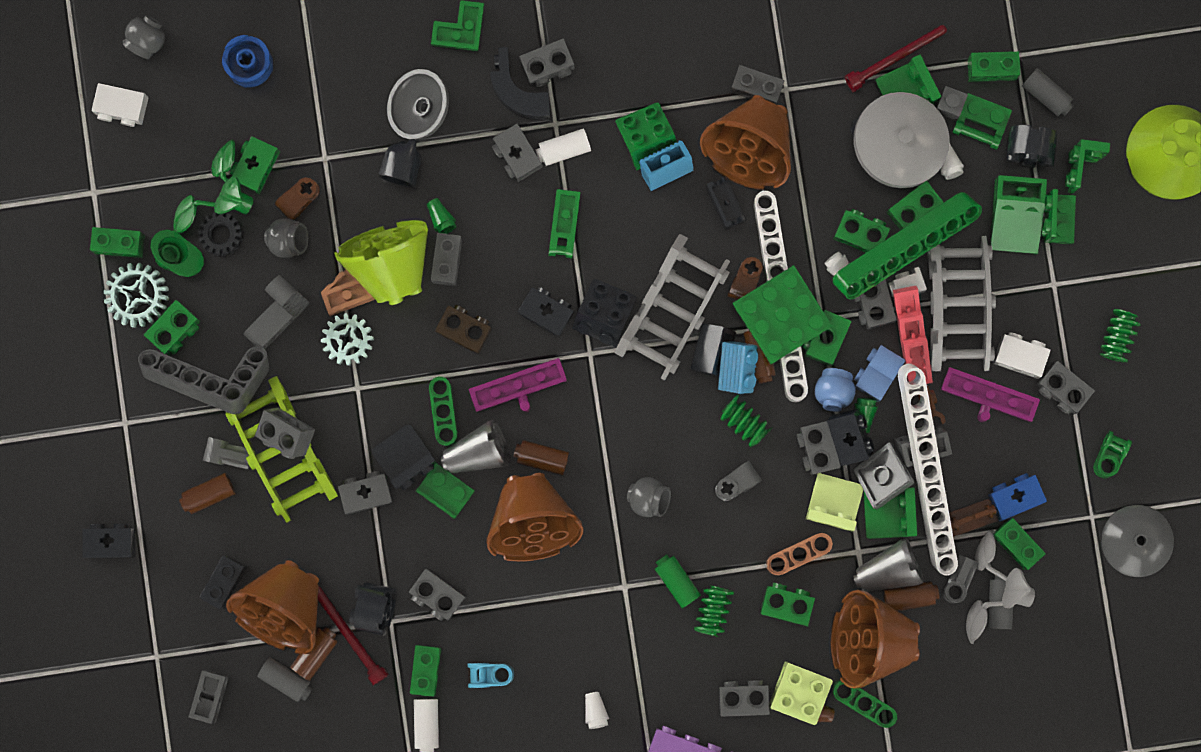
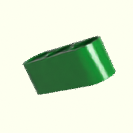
[429,376,458,447]
[832,680,897,728]

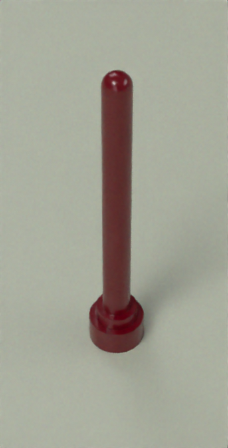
[844,25,947,92]
[318,586,389,686]

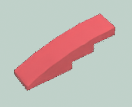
[893,286,933,384]

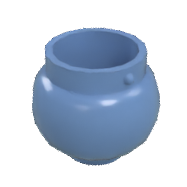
[814,368,855,412]

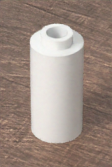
[535,128,591,166]
[414,699,439,752]

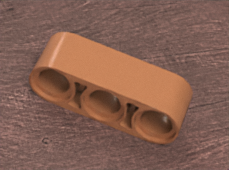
[766,533,833,575]

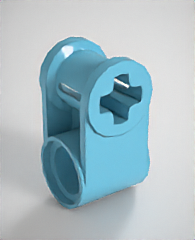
[468,663,514,688]

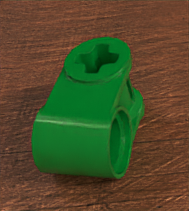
[1093,430,1132,478]

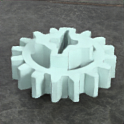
[321,313,374,366]

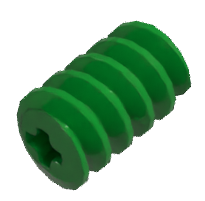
[1099,309,1141,362]
[720,395,773,447]
[694,585,734,638]

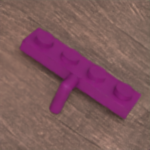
[469,358,567,412]
[941,367,1040,422]

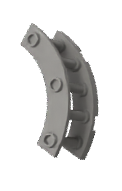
[614,234,730,380]
[927,236,996,371]

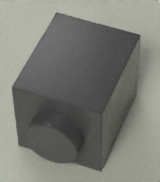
[936,86,968,121]

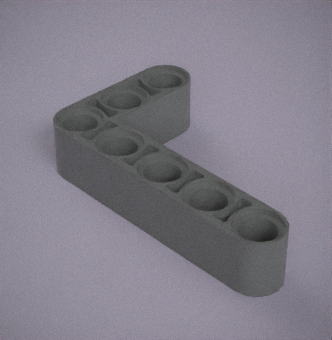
[244,275,309,349]
[138,346,270,414]

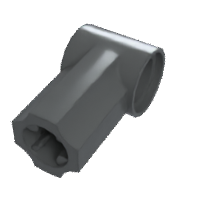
[202,437,250,470]
[942,555,978,604]

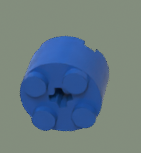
[222,35,273,88]

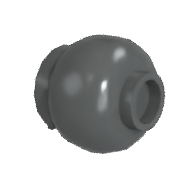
[123,15,165,59]
[264,218,309,258]
[627,477,671,518]

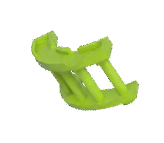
[225,376,338,523]

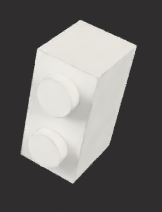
[92,83,148,127]
[993,332,1050,379]

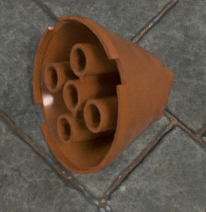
[700,95,791,190]
[487,473,583,562]
[226,560,319,654]
[831,590,920,688]

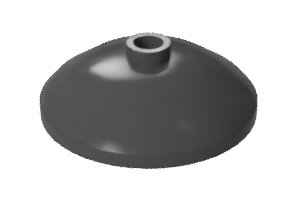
[387,69,449,140]
[1101,505,1174,577]

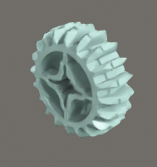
[104,263,169,328]

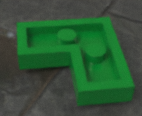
[431,0,484,51]

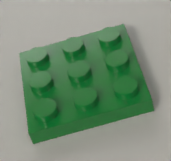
[732,265,832,365]

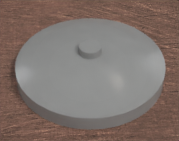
[854,92,950,188]

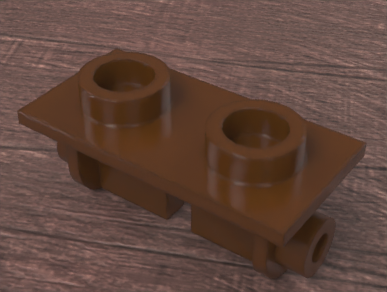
[949,498,998,537]

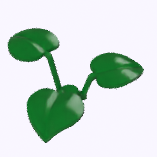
[173,139,253,234]

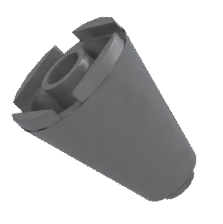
[441,420,510,473]
[853,538,924,592]

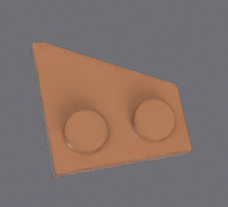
[321,270,375,316]

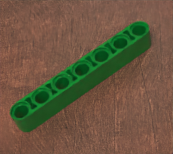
[833,192,982,299]

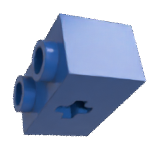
[988,473,1047,521]

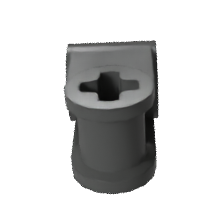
[715,461,762,501]

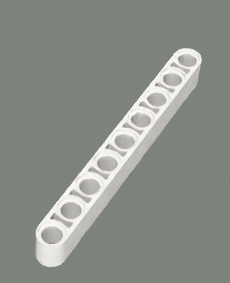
[754,191,808,402]
[898,364,958,575]

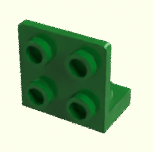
[875,54,941,104]
[615,102,677,170]
[1065,139,1110,194]
[1041,189,1076,244]
[864,488,917,539]

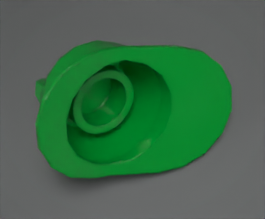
[150,230,204,277]

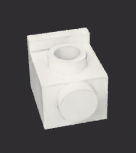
[887,267,927,297]

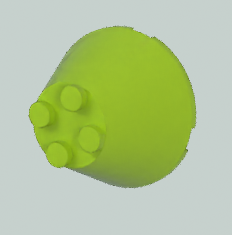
[1126,105,1201,200]
[334,220,428,305]

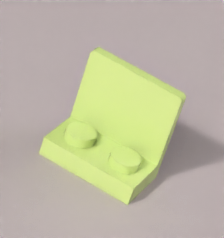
[806,473,863,532]
[769,662,833,725]

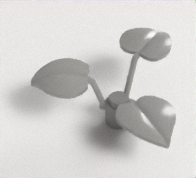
[966,530,1035,644]

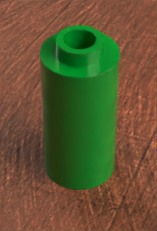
[654,555,701,609]

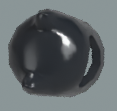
[378,139,422,187]

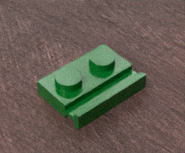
[416,463,475,519]

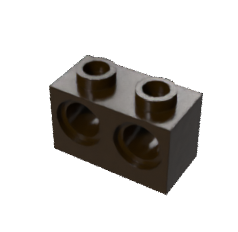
[435,304,492,354]

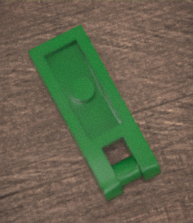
[549,189,581,259]

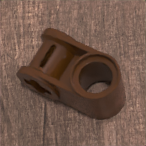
[275,177,320,220]
[728,257,763,300]

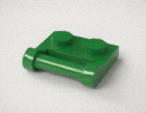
[952,93,1012,150]

